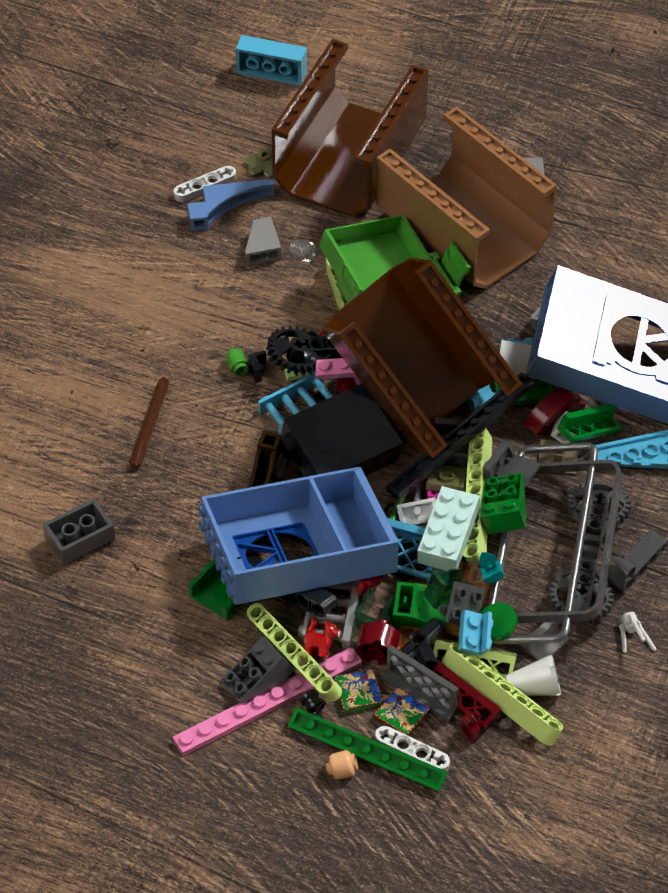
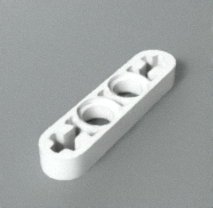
[174,166,236,202]
[375,726,450,771]

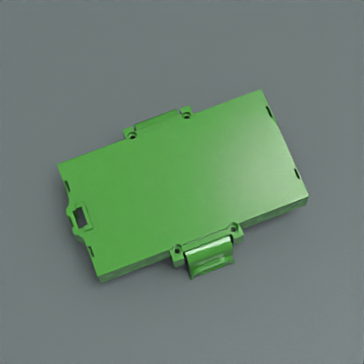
[319,214,471,303]

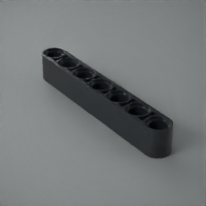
[246,553,338,618]

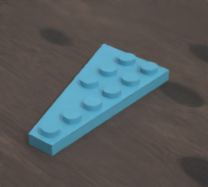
[595,430,668,469]

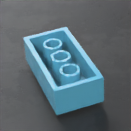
[236,35,307,86]

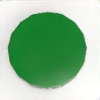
[480,602,518,641]

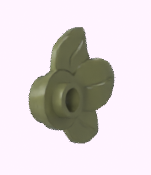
[244,149,273,178]

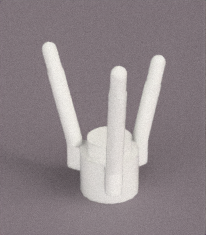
[619,612,656,653]

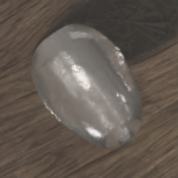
[289,239,317,261]

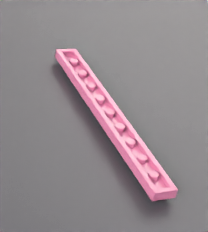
[173,647,362,756]

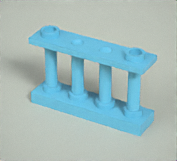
[258,372,333,435]

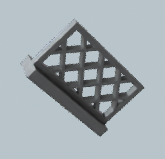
[382,645,460,723]

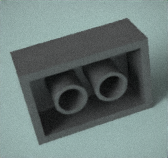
[42,498,115,565]

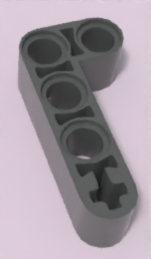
[607,530,668,593]

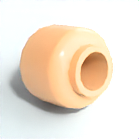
[326,750,358,780]

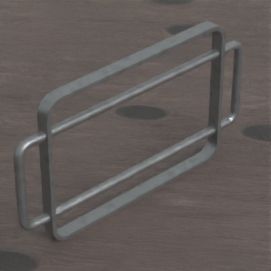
[468,442,623,644]

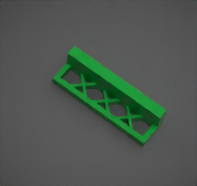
[557,404,622,443]

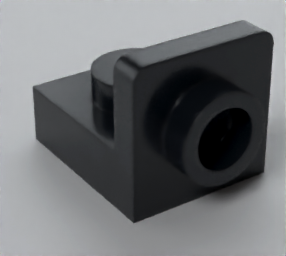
[248,351,267,383]

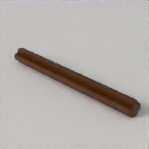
[130,377,170,469]

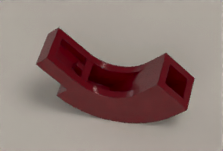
[524,388,586,435]

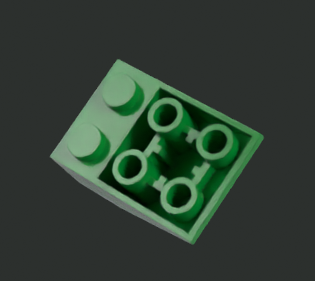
[481,473,527,535]
[392,582,454,635]

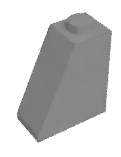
[245,216,281,266]

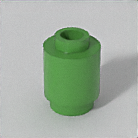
[225,348,249,376]

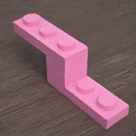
[315,358,361,385]

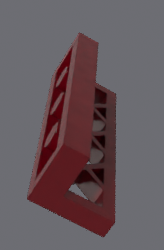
[433,661,503,729]

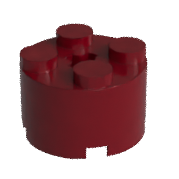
[356,619,401,665]

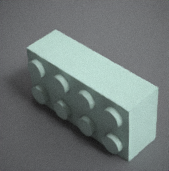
[417,486,480,573]

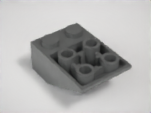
[221,636,296,704]

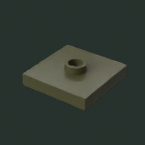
[426,465,467,492]

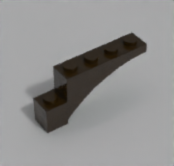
[248,431,282,488]

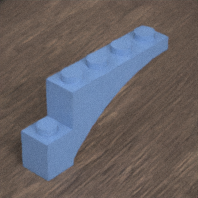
[188,179,274,231]

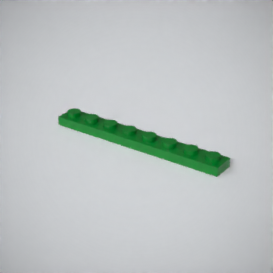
[288,707,449,792]

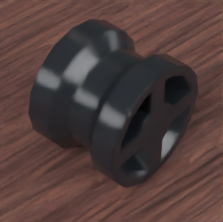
[300,689,326,715]

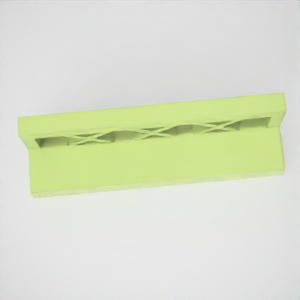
[433,638,517,679]

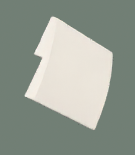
[499,340,534,379]
[397,497,436,543]

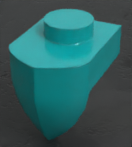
[479,552,505,585]

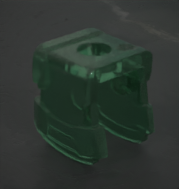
[424,568,471,609]
[354,587,395,630]

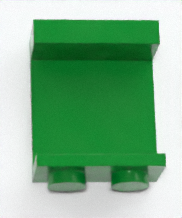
[188,559,243,620]

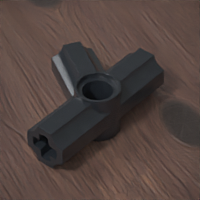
[397,617,446,671]

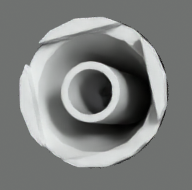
[506,655,561,696]

